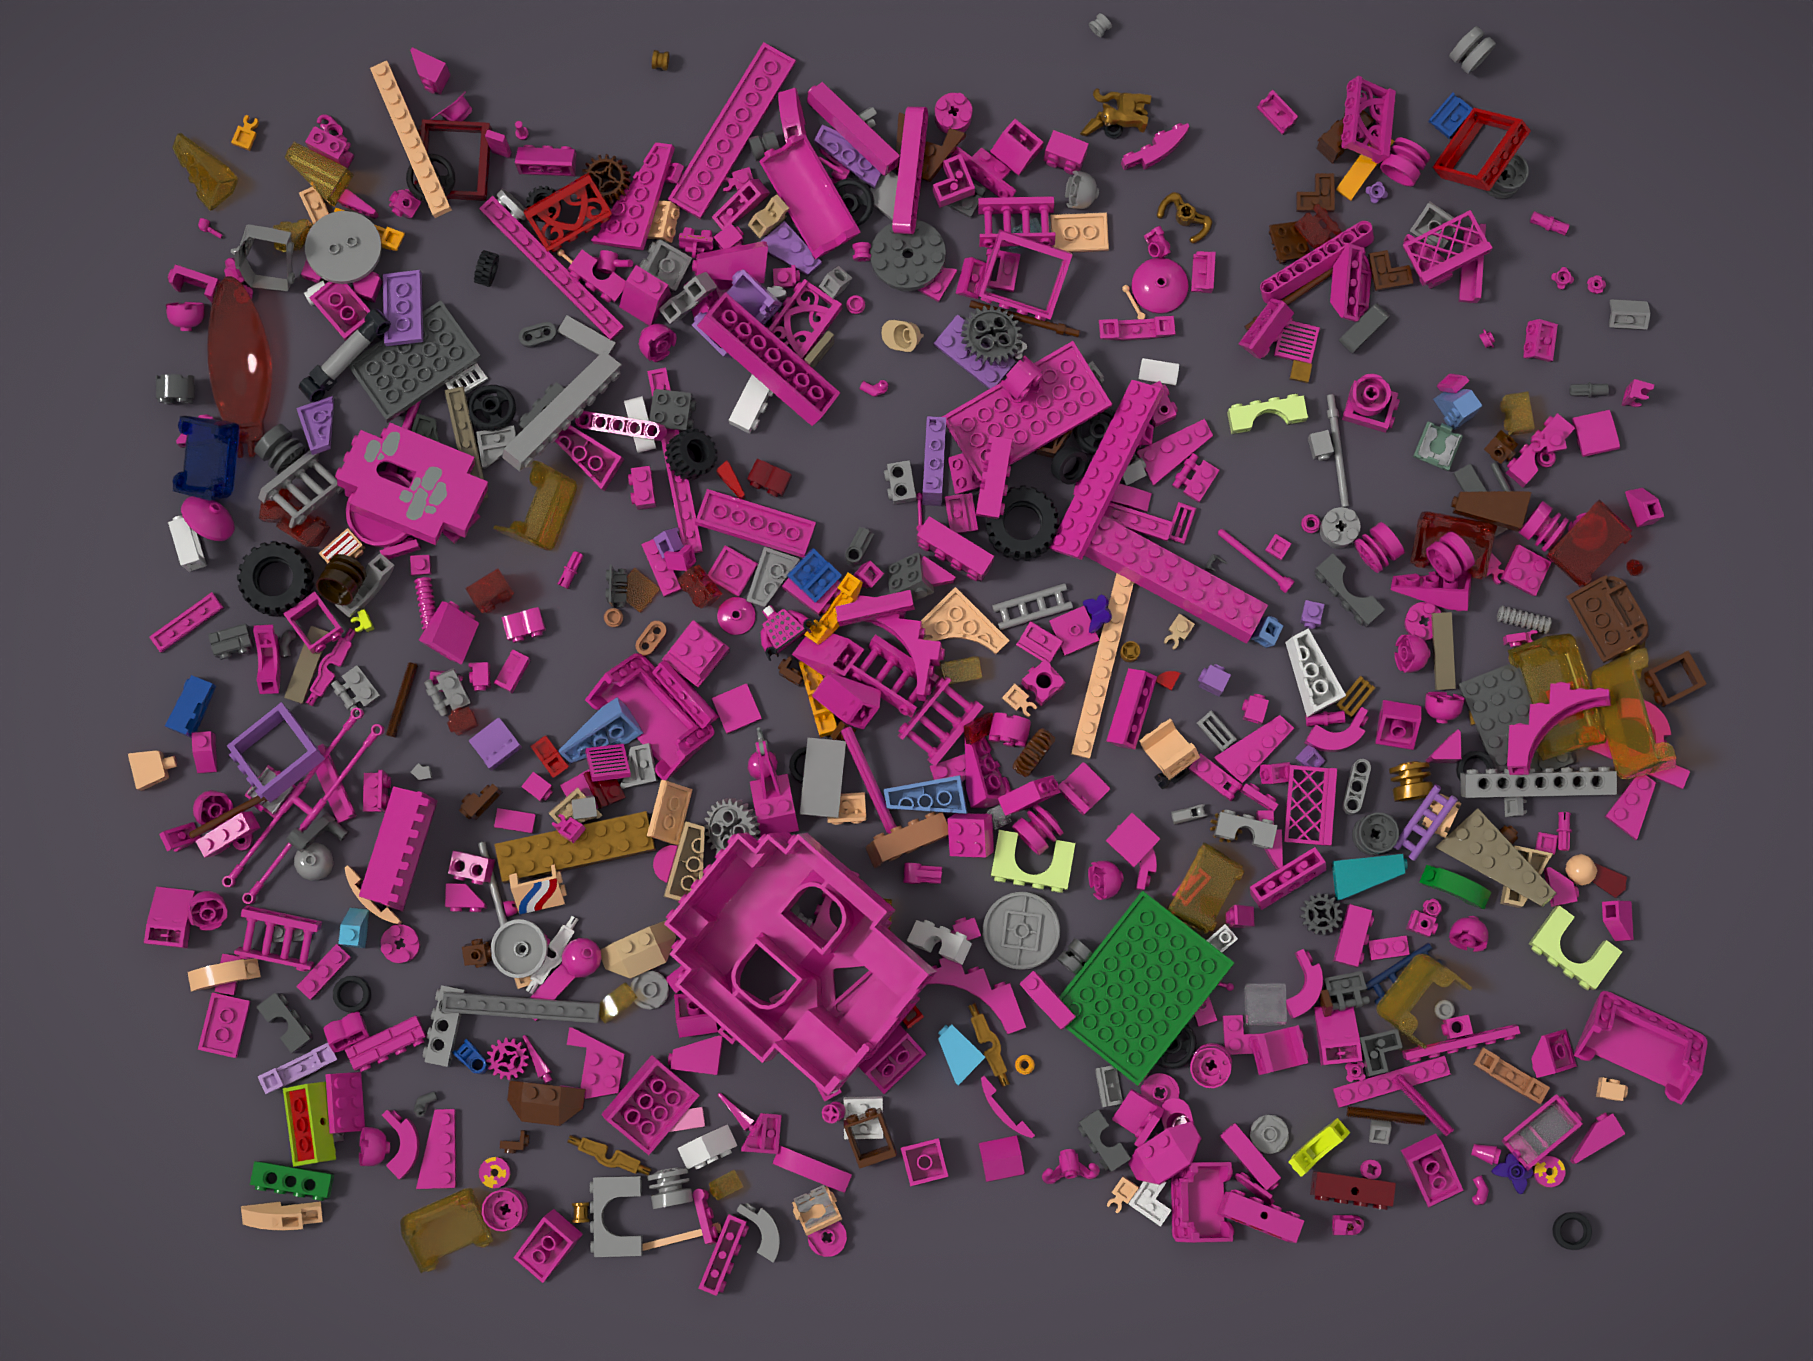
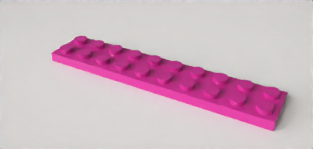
[668,42,796,220]
[1049,380,1165,560]

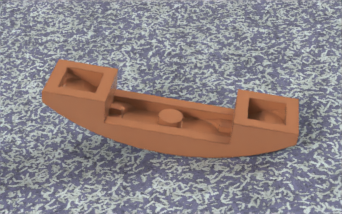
[1473,1048,1550,1104]

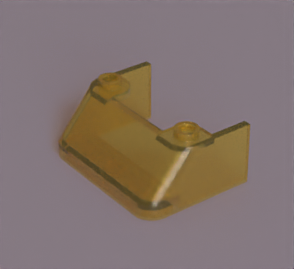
[493,460,577,551]
[1376,953,1472,1049]

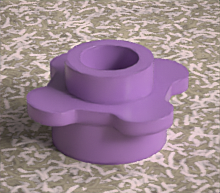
[1366,182,1388,203]

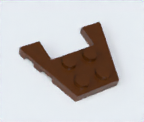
[895,112,966,182]

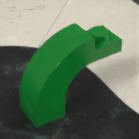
[1419,865,1491,910]

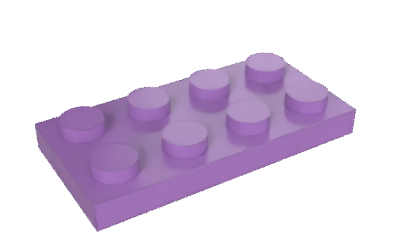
[383,270,423,346]
[934,314,1016,389]

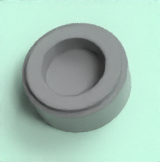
[1434,1000,1455,1020]

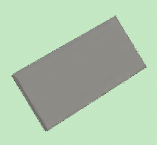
[800,738,846,818]

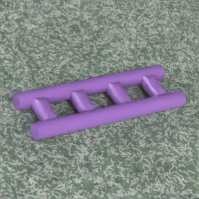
[1394,784,1458,861]

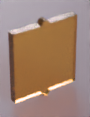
[617,568,660,613]

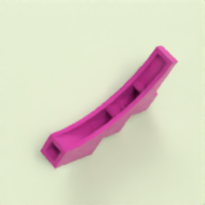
[855,595,945,701]
[1507,682,1611,775]
[927,955,1026,1035]

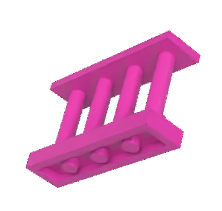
[978,197,1056,248]
[848,634,939,718]
[898,677,984,766]
[234,906,322,971]

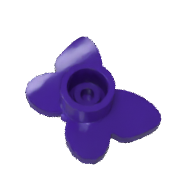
[1083,594,1112,634]
[1491,1154,1533,1194]

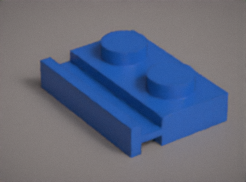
[1428,92,1473,139]

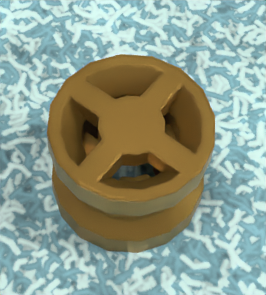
[652,50,669,71]

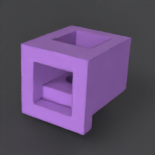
[653,527,684,559]

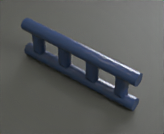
[1365,943,1443,1007]

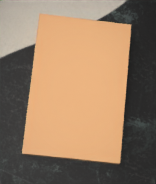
[1050,213,1109,252]
[647,780,693,845]

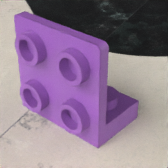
[469,718,522,771]

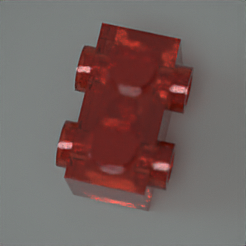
[677,565,723,609]

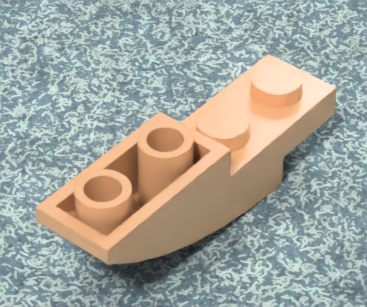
[241,1202,323,1230]

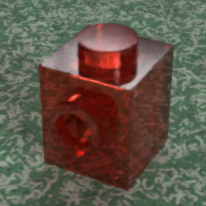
[447,706,479,735]

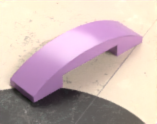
[257,1043,337,1094]

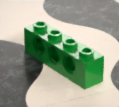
[250,1161,335,1201]

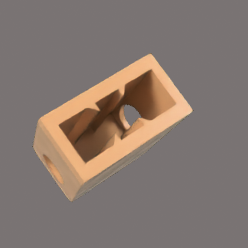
[128,751,177,791]

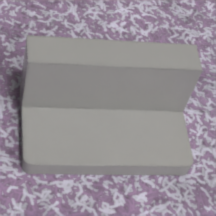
[1609,299,1651,329]

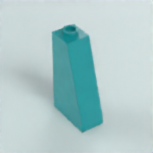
[1331,854,1408,901]

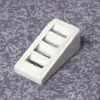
[445,364,488,394]

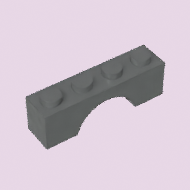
[1314,553,1385,627]

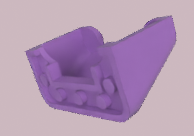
[692,269,782,359]

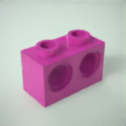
[448,851,495,885]

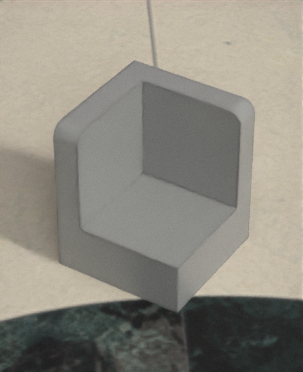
[571,795,597,819]

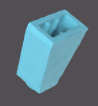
[339,908,370,948]
[938,1025,985,1085]

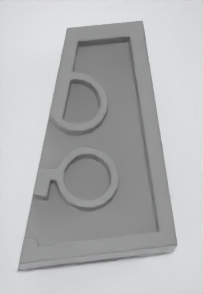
[746,547,800,607]

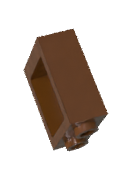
[1644,650,1707,707]
[844,1108,896,1169]

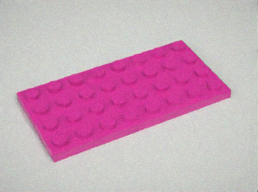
[942,341,1112,483]

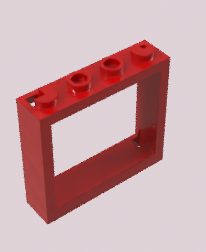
[1432,108,1531,191]

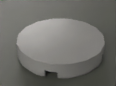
[630,970,669,1010]
[1250,1115,1289,1154]

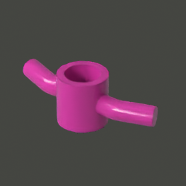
[593,250,633,274]

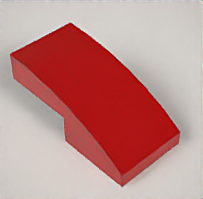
[530,735,569,778]

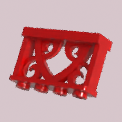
[524,172,612,252]

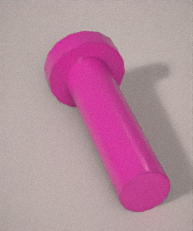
[515,121,529,140]

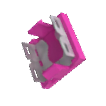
[244,765,297,818]

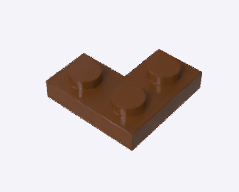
[1296,173,1335,212]
[1368,250,1413,291]

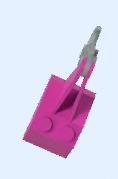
[750,727,799,836]

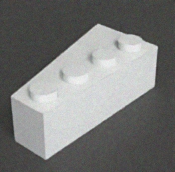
[1285,628,1346,717]

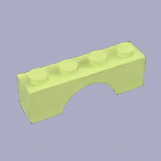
[1227,394,1308,434]

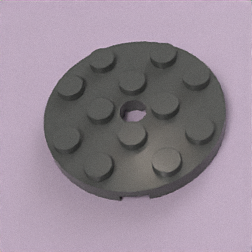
[870,220,946,291]

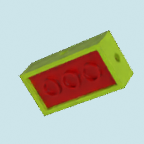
[283,1081,336,1167]

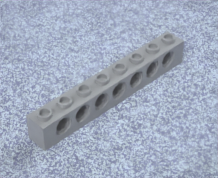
[1460,767,1617,798]

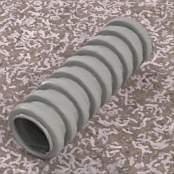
[1497,605,1552,634]

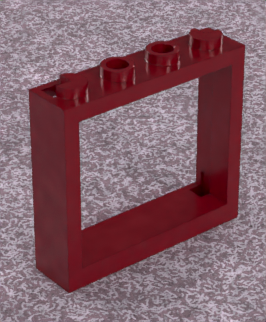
[414,119,492,201]

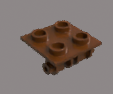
[1268,221,1310,264]

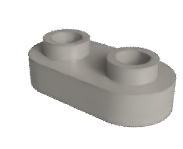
[497,188,526,220]

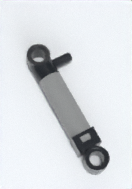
[299,309,391,403]

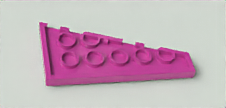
[591,142,675,250]

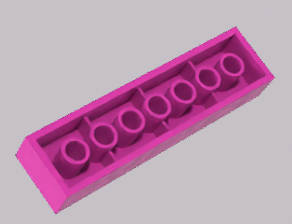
[697,292,840,426]

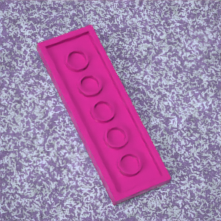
[695,489,816,558]

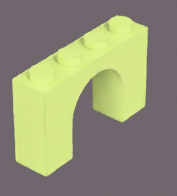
[991,830,1075,893]
[1529,905,1622,990]

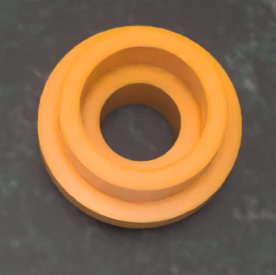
[1015,1055,1035,1075]

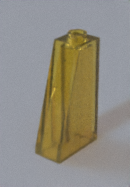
[284,142,354,207]

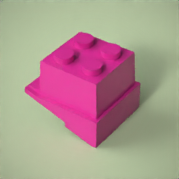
[662,620,730,687]

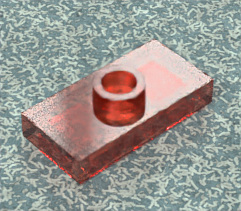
[963,712,993,745]

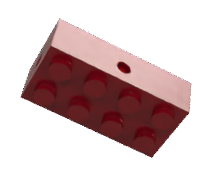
[1310,1171,1396,1210]

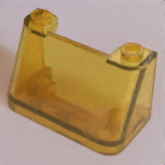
[1167,842,1245,934]
[400,1188,493,1273]

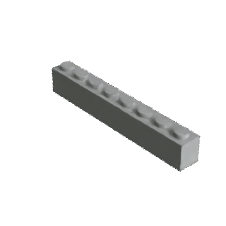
[502,351,621,472]

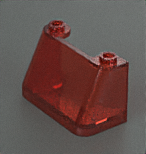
[1545,499,1633,587]
[1410,511,1497,579]

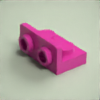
[1523,319,1558,362]

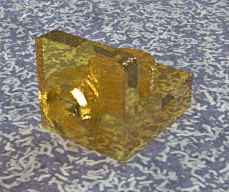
[709,1170,743,1200]

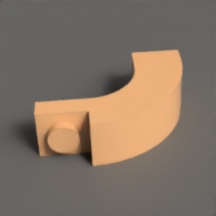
[187,958,261,991]

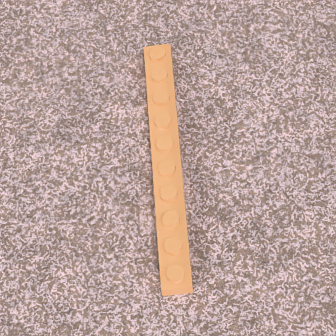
[370,60,452,218]
[1071,573,1134,759]

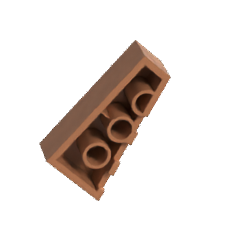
[865,811,949,868]

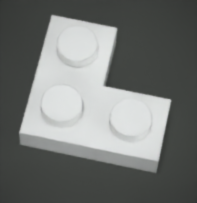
[1128,1181,1172,1227]

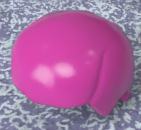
[747,751,778,780]

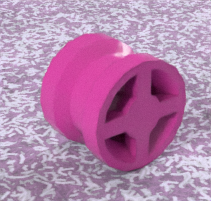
[852,242,871,262]
[822,1101,846,1123]
[1360,1160,1382,1180]

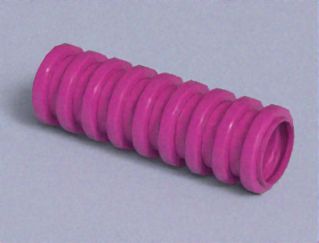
[414,577,436,630]

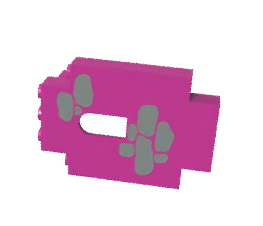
[335,423,488,545]

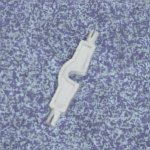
[526,916,578,994]

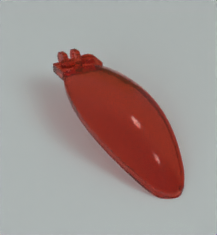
[208,276,272,458]

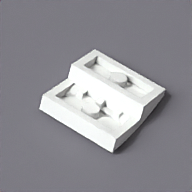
[843,1096,883,1139]

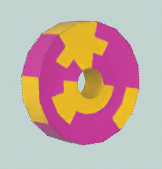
[1533,1156,1565,1187]
[479,1157,511,1188]

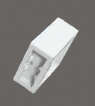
[168,515,207,572]

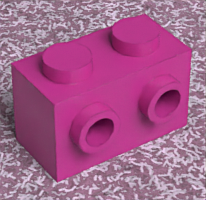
[1151,381,1178,427]
[628,466,656,510]

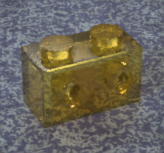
[1500,392,1535,436]

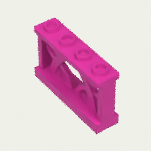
[1341,76,1396,164]
[766,279,842,361]

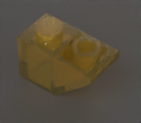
[273,219,314,252]

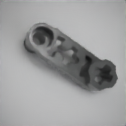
[286,812,349,853]

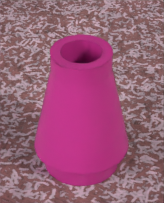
[1471,1144,1501,1165]

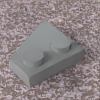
[620,743,658,789]

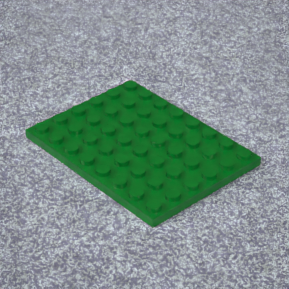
[1059,890,1235,1086]

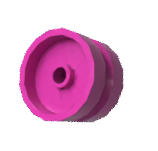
[1426,532,1475,581]

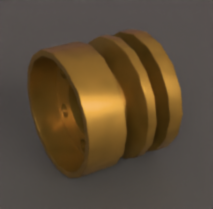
[1389,761,1433,802]

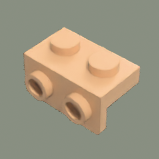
[827,792,866,825]

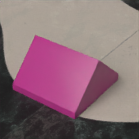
[1425,729,1461,763]
[979,1135,1025,1182]

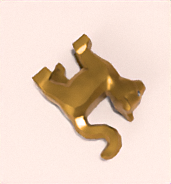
[1093,88,1151,133]

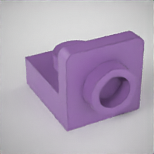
[1300,600,1324,629]

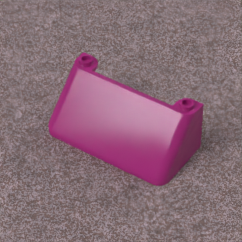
[585,653,714,781]
[1574,991,1707,1105]

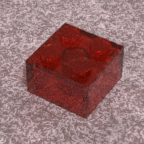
[465,569,515,614]

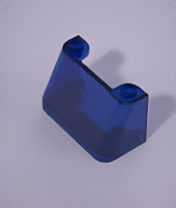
[172,416,239,501]

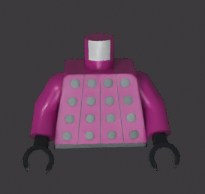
[760,605,817,661]

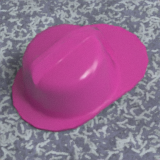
[431,91,472,121]
[1161,1098,1194,1130]

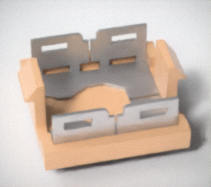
[792,1185,842,1236]

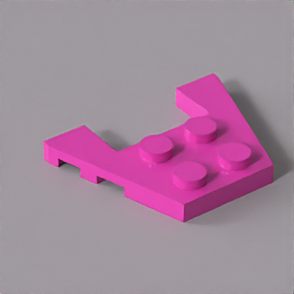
[560,1027,625,1099]

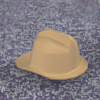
[881,320,924,352]

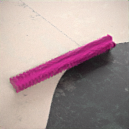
[1392,1074,1454,1136]

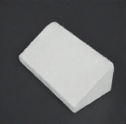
[1138,358,1179,386]

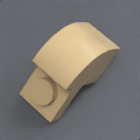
[748,195,789,238]

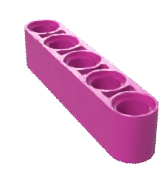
[575,411,667,441]

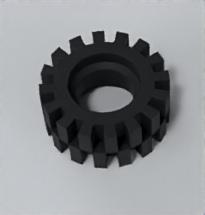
[526,186,561,222]
[474,250,499,287]

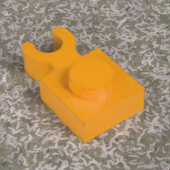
[231,115,259,151]

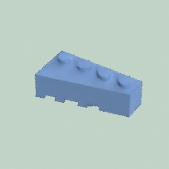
[884,775,968,814]

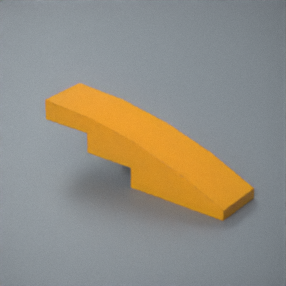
[799,661,837,738]

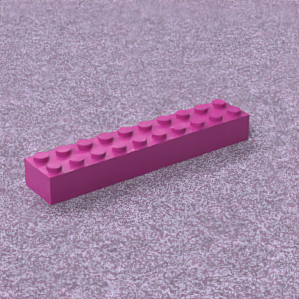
[1084,516,1268,644]

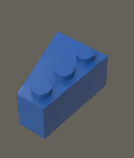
[165,675,216,738]

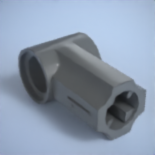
[845,527,874,566]

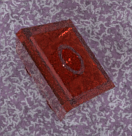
[276,506,330,547]

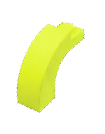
[1288,1118,1350,1177]

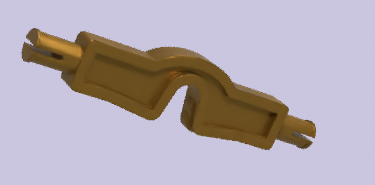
[968,1003,1010,1087]
[567,1135,651,1176]

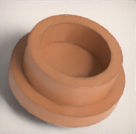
[604,608,623,627]

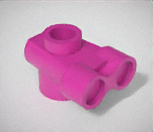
[1144,226,1171,259]

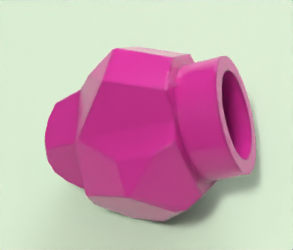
[224,258,245,286]

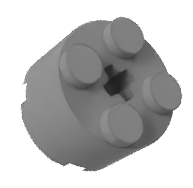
[1319,507,1360,549]

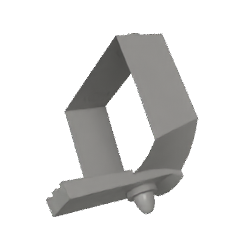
[231,224,295,291]

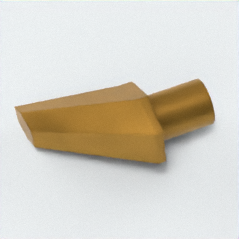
[1080,112,1104,136]

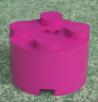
[935,93,972,133]
[1000,356,1043,400]
[1350,374,1391,416]
[988,713,1031,748]

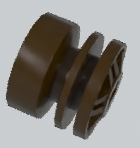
[316,554,367,605]

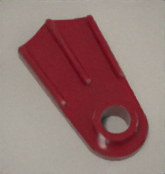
[1592,863,1627,898]

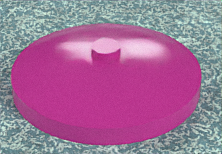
[346,471,411,547]

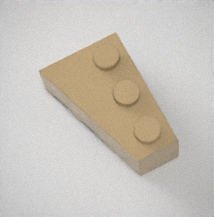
[1500,846,1553,908]

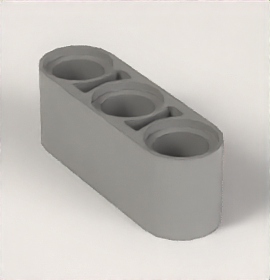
[1342,759,1371,815]

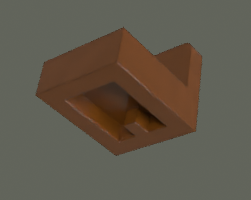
[778,656,803,687]

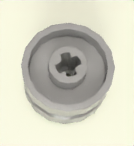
[1449,26,1497,74]

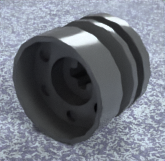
[1487,153,1529,199]
[254,424,306,475]
[1352,812,1399,855]

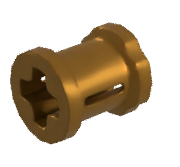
[572,1202,590,1223]

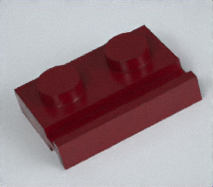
[583,771,626,809]

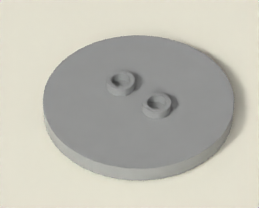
[305,211,382,284]
[983,892,1060,970]

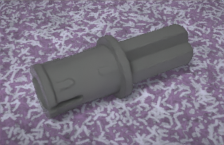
[1569,382,1609,397]

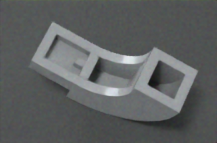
[736,1203,780,1263]

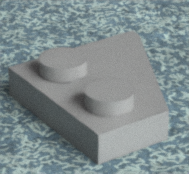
[476,425,516,469]

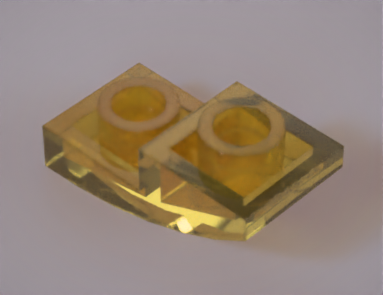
[599,983,637,1024]

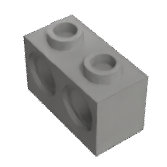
[884,460,916,504]

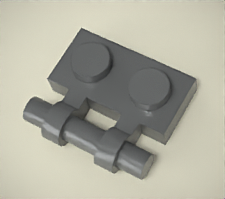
[1323,971,1370,1011]

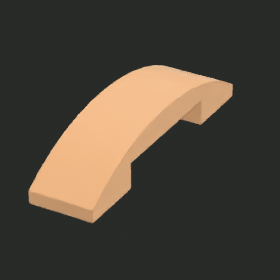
[345,865,403,925]

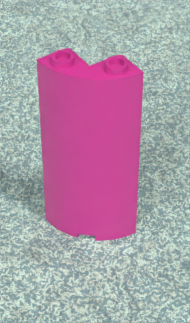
[759,134,861,259]

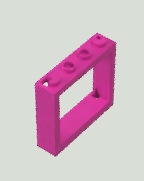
[978,229,1073,321]

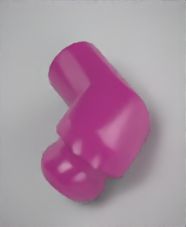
[859,380,888,397]
[1472,1175,1489,1205]

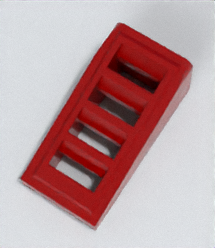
[716,461,745,500]

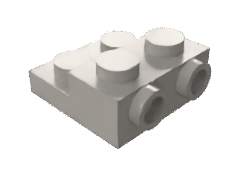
[639,240,692,292]

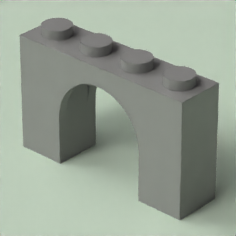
[590,1176,643,1257]

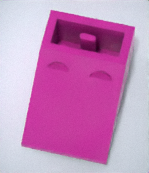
[792,634,864,678]
[812,672,881,730]
[144,887,195,949]
[1314,1007,1362,1065]

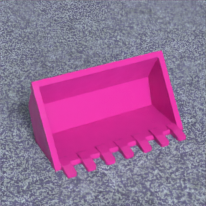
[359,786,438,911]

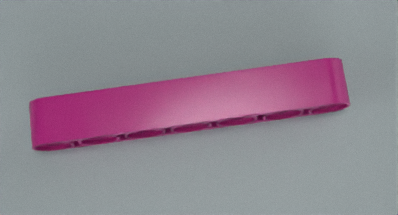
[892,107,928,234]
[1260,221,1374,304]

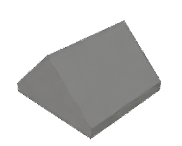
[1410,201,1461,252]

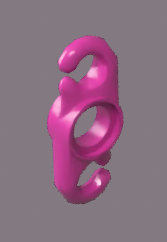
[317,114,351,151]

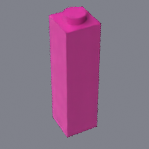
[1219,1123,1281,1191]

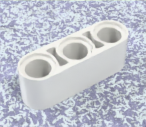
[624,396,656,453]

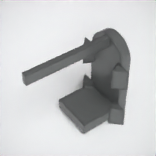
[1205,554,1227,572]

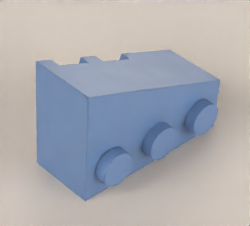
[1433,389,1482,430]

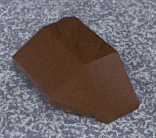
[507,1081,586,1126]

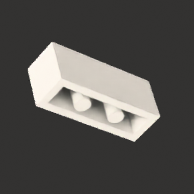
[729,375,774,434]

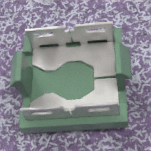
[1413,422,1463,471]

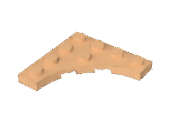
[921,587,1010,655]

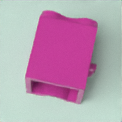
[1021,659,1066,706]

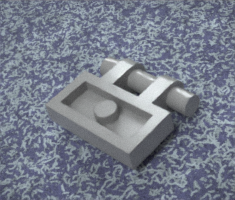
[331,665,380,714]
[424,668,471,716]

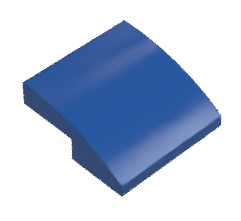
[786,548,842,603]

